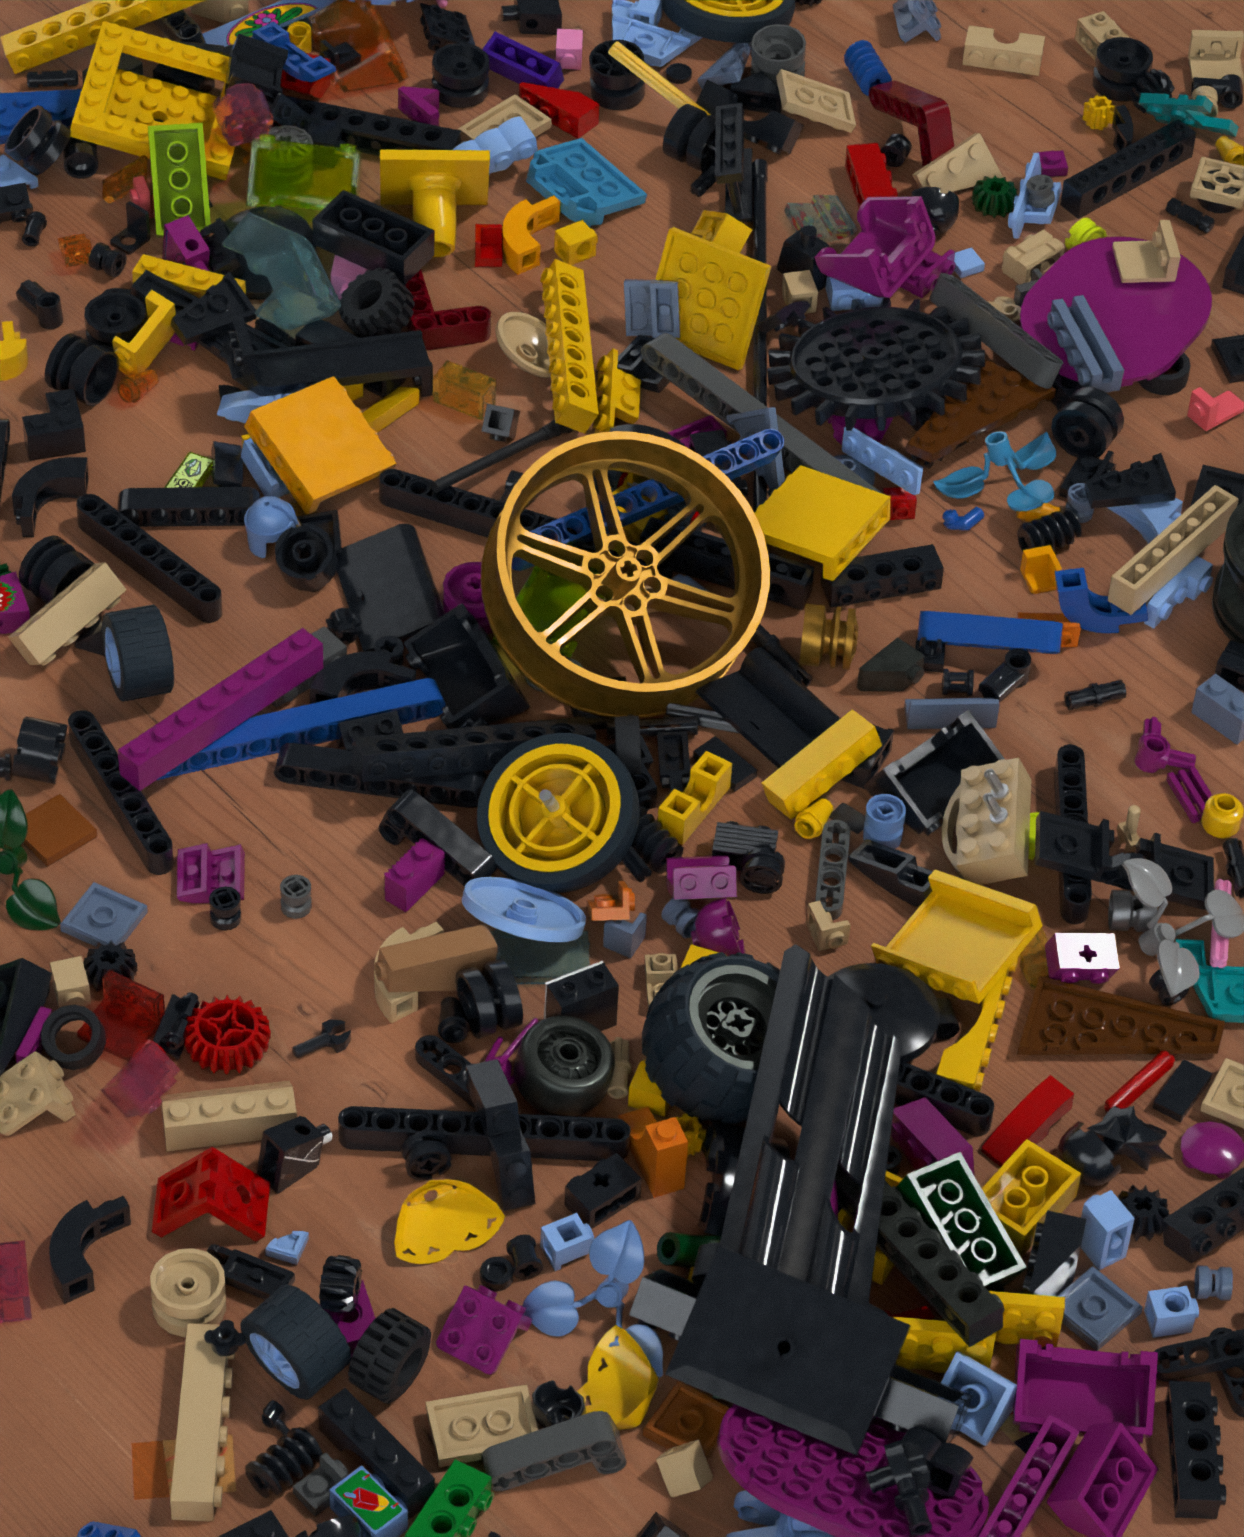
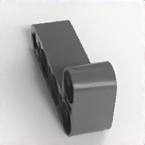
[482,1411,627,1491]

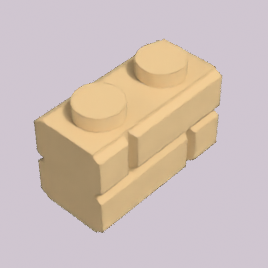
[1002,229,1065,285]

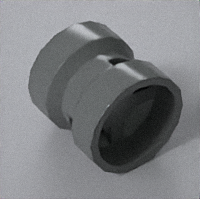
[280,875,312,919]

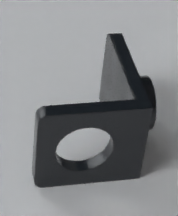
[110,201,150,255]

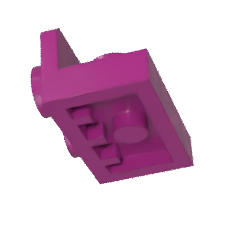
[900,249,956,298]

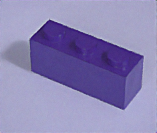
[482,31,564,88]

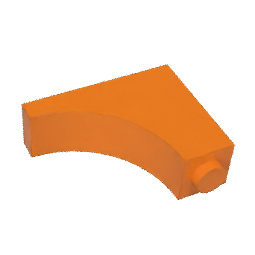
[618,1107,688,1198]

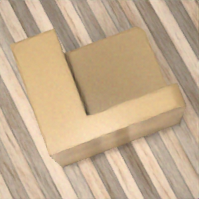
[656,1440,713,1497]

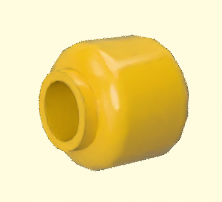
[1201,793,1244,838]

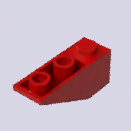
[519,82,599,139]

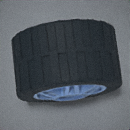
[102,604,174,702]
[240,1284,351,1400]

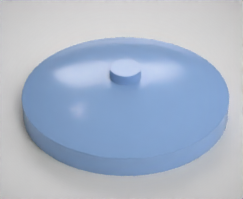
[461,877,586,942]

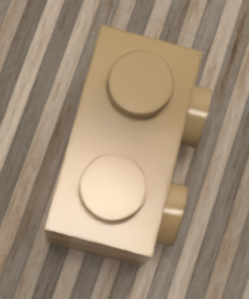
[1075,11,1129,61]

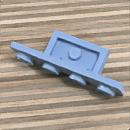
[1008,153,1062,239]
[842,427,924,495]

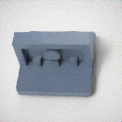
[893,0,941,43]

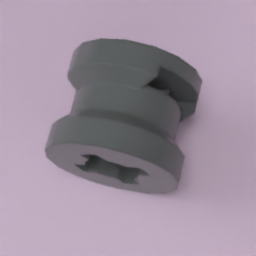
[1026,175,1055,208]

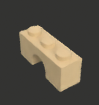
[962,25,1045,76]

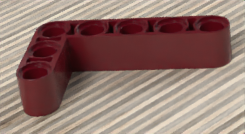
[869,80,954,167]
[405,269,491,350]

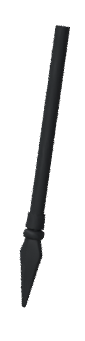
[431,420,574,492]

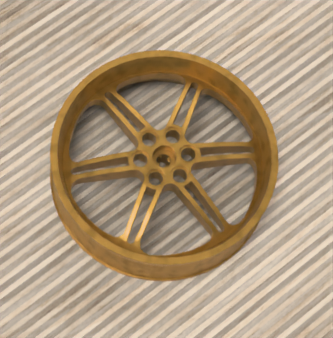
[480,431,770,718]

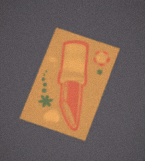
[131,1435,236,1500]

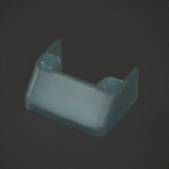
[222,212,341,330]

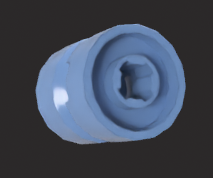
[863,794,906,849]

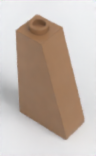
[374,923,498,992]

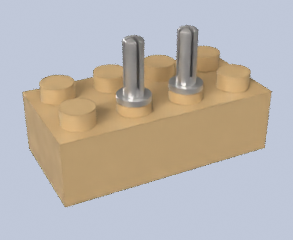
[942,757,1032,885]

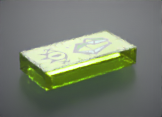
[164,452,213,488]

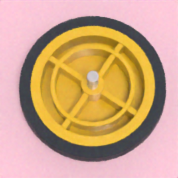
[662,0,795,43]
[477,733,640,893]

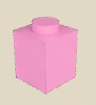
[556,29,583,70]

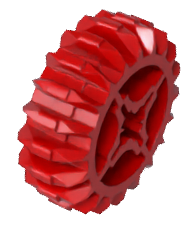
[183,994,271,1075]

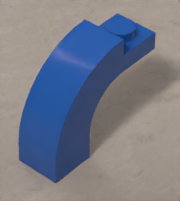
[1055,567,1148,633]

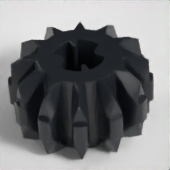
[1129,69,1175,113]
[83,939,138,995]
[1118,1185,1170,1242]
[319,1255,362,1313]

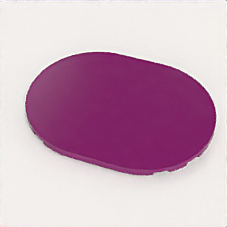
[1020,237,1212,387]
[717,1404,989,1537]

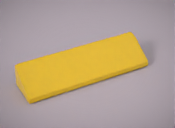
[362,387,419,433]

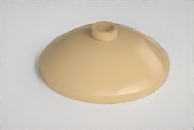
[495,312,551,378]

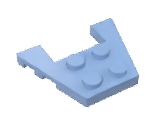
[611,0,703,68]

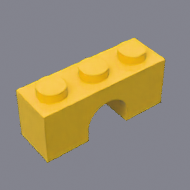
[657,751,732,845]

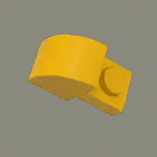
[0,321,28,381]

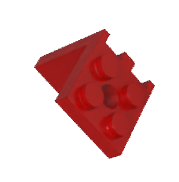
[152,1147,270,1242]

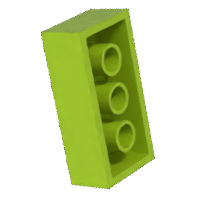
[148,123,211,238]

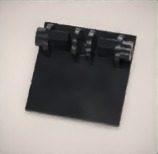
[420,3,476,52]

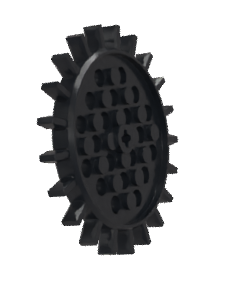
[767,298,985,431]

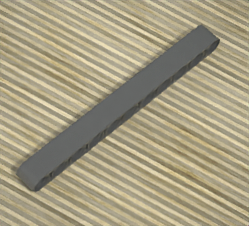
[641,333,881,493]

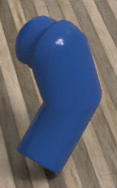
[942,507,985,530]

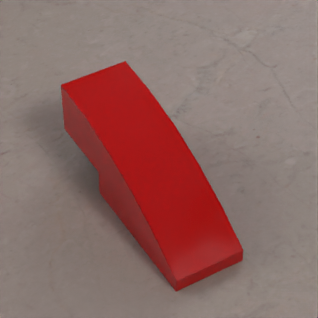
[981,1075,1074,1167]

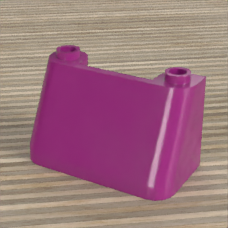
[815,196,935,298]
[1013,1339,1158,1444]

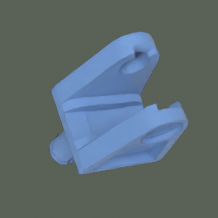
[726,1490,835,1537]

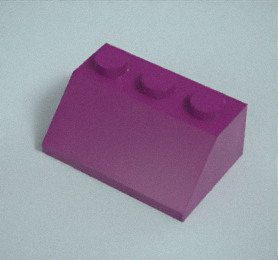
[1047,1422,1159,1537]

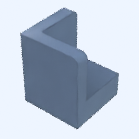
[603,912,647,959]

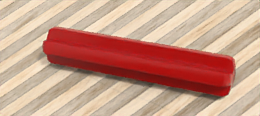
[1104,1051,1175,1112]

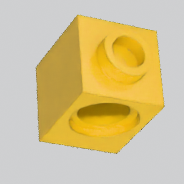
[554,220,598,265]

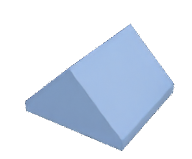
[941,1351,1017,1446]

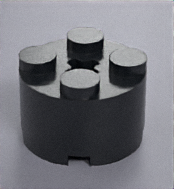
[275,524,338,592]
[12,716,67,784]

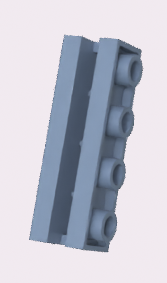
[1047,295,1124,393]

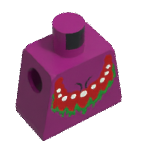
[0,571,30,634]

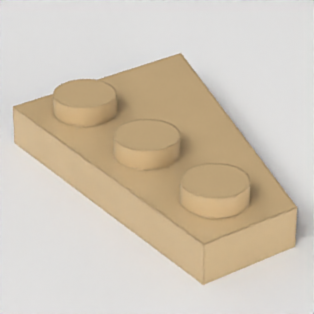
[912,133,1003,194]

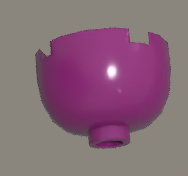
[691,898,746,956]

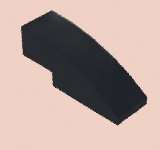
[848,839,933,908]

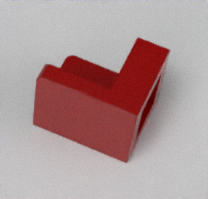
[475,224,502,267]

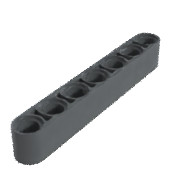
[929,273,1063,389]

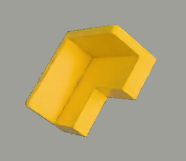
[691,210,752,253]

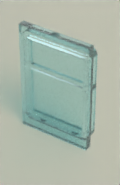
[490,929,590,984]

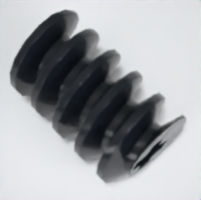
[1017,508,1082,552]
[631,806,684,873]
[245,1427,323,1498]

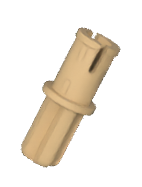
[607,1037,632,1099]

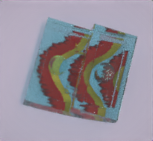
[784,195,858,243]

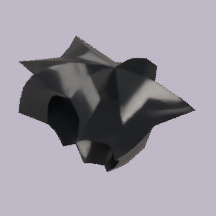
[1087,1106,1173,1171]

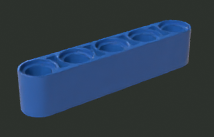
[917,611,1063,654]

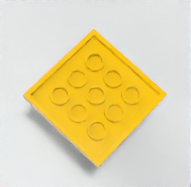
[380,150,490,257]
[655,227,771,371]

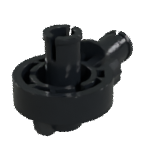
[866,1440,932,1536]

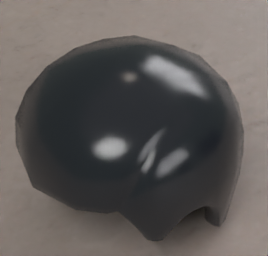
[532,1380,586,1428]

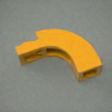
[502,196,560,275]

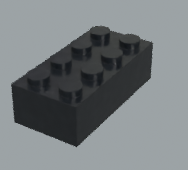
[312,190,435,285]

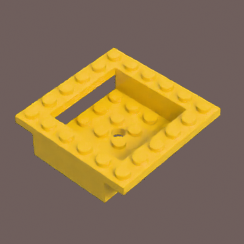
[70,21,247,180]

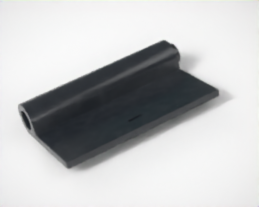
[337,524,445,652]
[695,647,841,769]

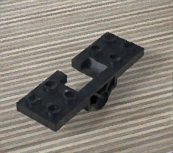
[1035,811,1214,911]

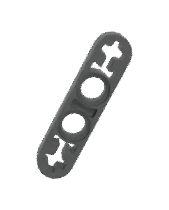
[815,820,850,920]

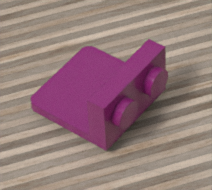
[436,1285,532,1375]

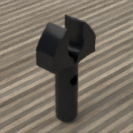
[292,1019,351,1058]

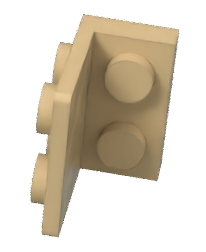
[1112,220,1181,283]

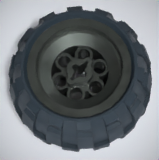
[642,952,780,1124]

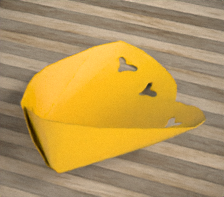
[394,1180,505,1264]
[577,1325,658,1430]

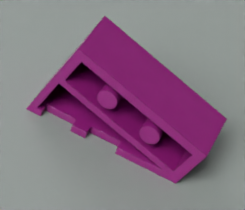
[891,1097,975,1176]

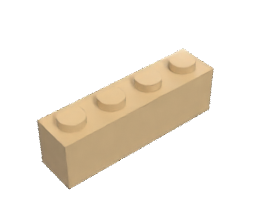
[8,562,126,666]

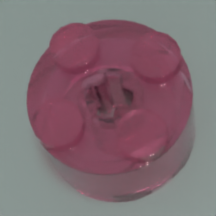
[212,83,274,146]

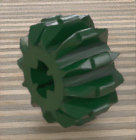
[972,175,1018,218]

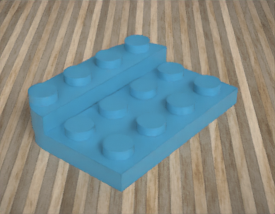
[526,138,647,228]

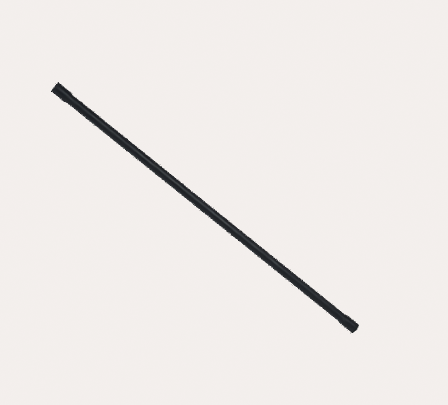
[752,159,769,553]

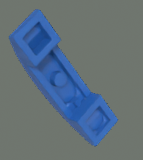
[252,22,336,82]

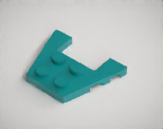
[1139,93,1239,137]
[1175,939,1244,1023]

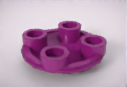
[1180,1121,1244,1179]

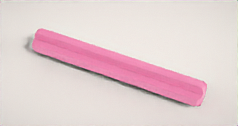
[1210,879,1232,969]

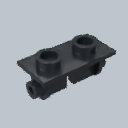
[152,992,200,1060]

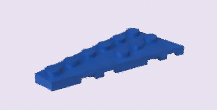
[0,89,82,145]

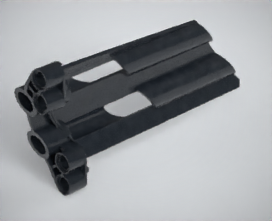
[691,944,902,1316]

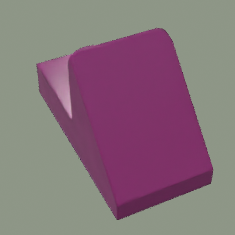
[398,86,440,126]

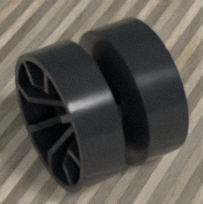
[589,40,645,110]
[663,104,716,173]

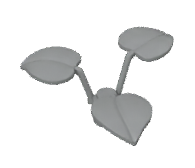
[1121,858,1244,997]

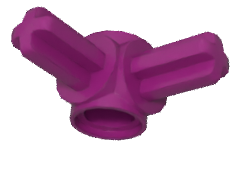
[1134,717,1196,773]

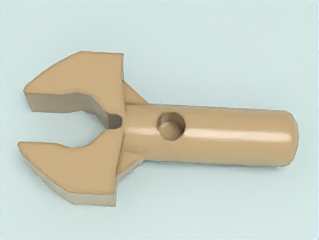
[1117,805,1141,853]

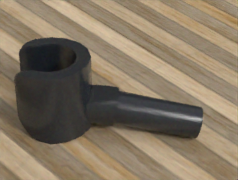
[262,1400,290,1436]

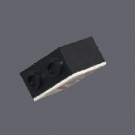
[544,961,619,1031]

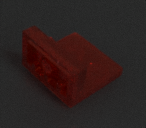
[77,970,165,1062]

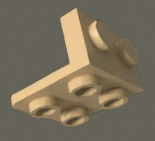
[1188,30,1244,85]
[0,1051,76,1136]

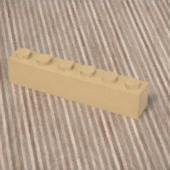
[1108,485,1238,615]
[170,1324,235,1521]

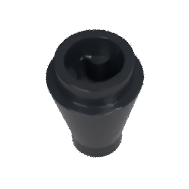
[438,997,470,1043]

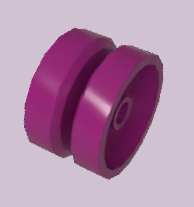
[443,562,493,635]

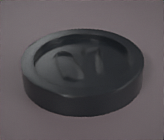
[666,63,692,84]

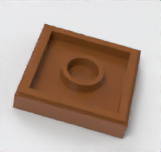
[23,794,97,867]
[643,1380,730,1460]

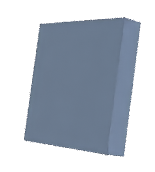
[60,882,148,947]
[1056,1266,1143,1351]

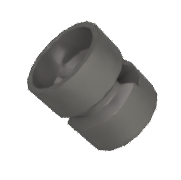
[1108,890,1157,932]

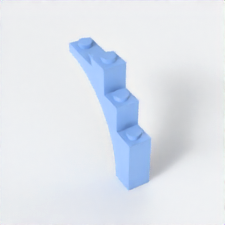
[1106,498,1213,628]

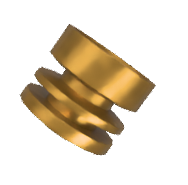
[799,604,859,670]

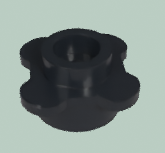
[204,1320,246,1356]

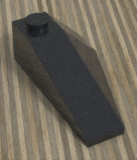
[0,958,52,1076]

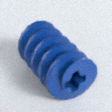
[844,40,892,96]

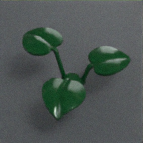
[0,789,61,931]

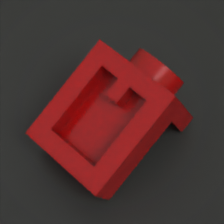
[882,487,917,520]

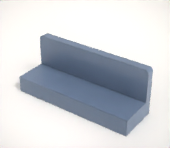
[904,698,1000,729]

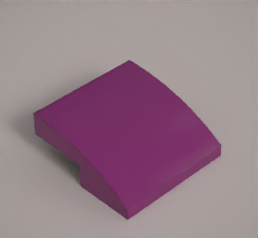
[177,843,245,903]

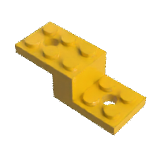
[893,1291,1065,1373]

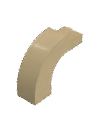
[374,922,444,1024]

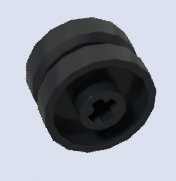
[1093,37,1153,102]
[432,43,489,108]
[4,105,71,175]
[84,292,146,352]
[1051,387,1124,458]
[455,959,523,1039]

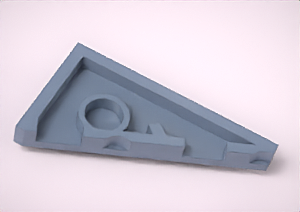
[697,42,752,89]
[726,407,785,497]

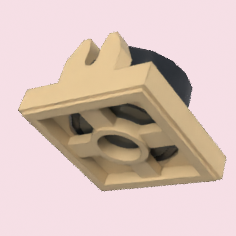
[1189,157,1244,214]

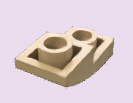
[644,953,678,1009]

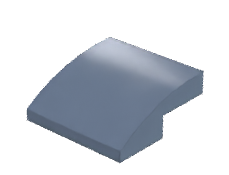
[624,279,680,338]

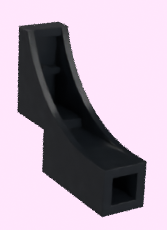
[466,1059,536,1211]

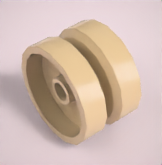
[150,1248,226,1337]

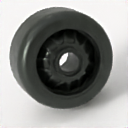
[514,1016,615,1117]

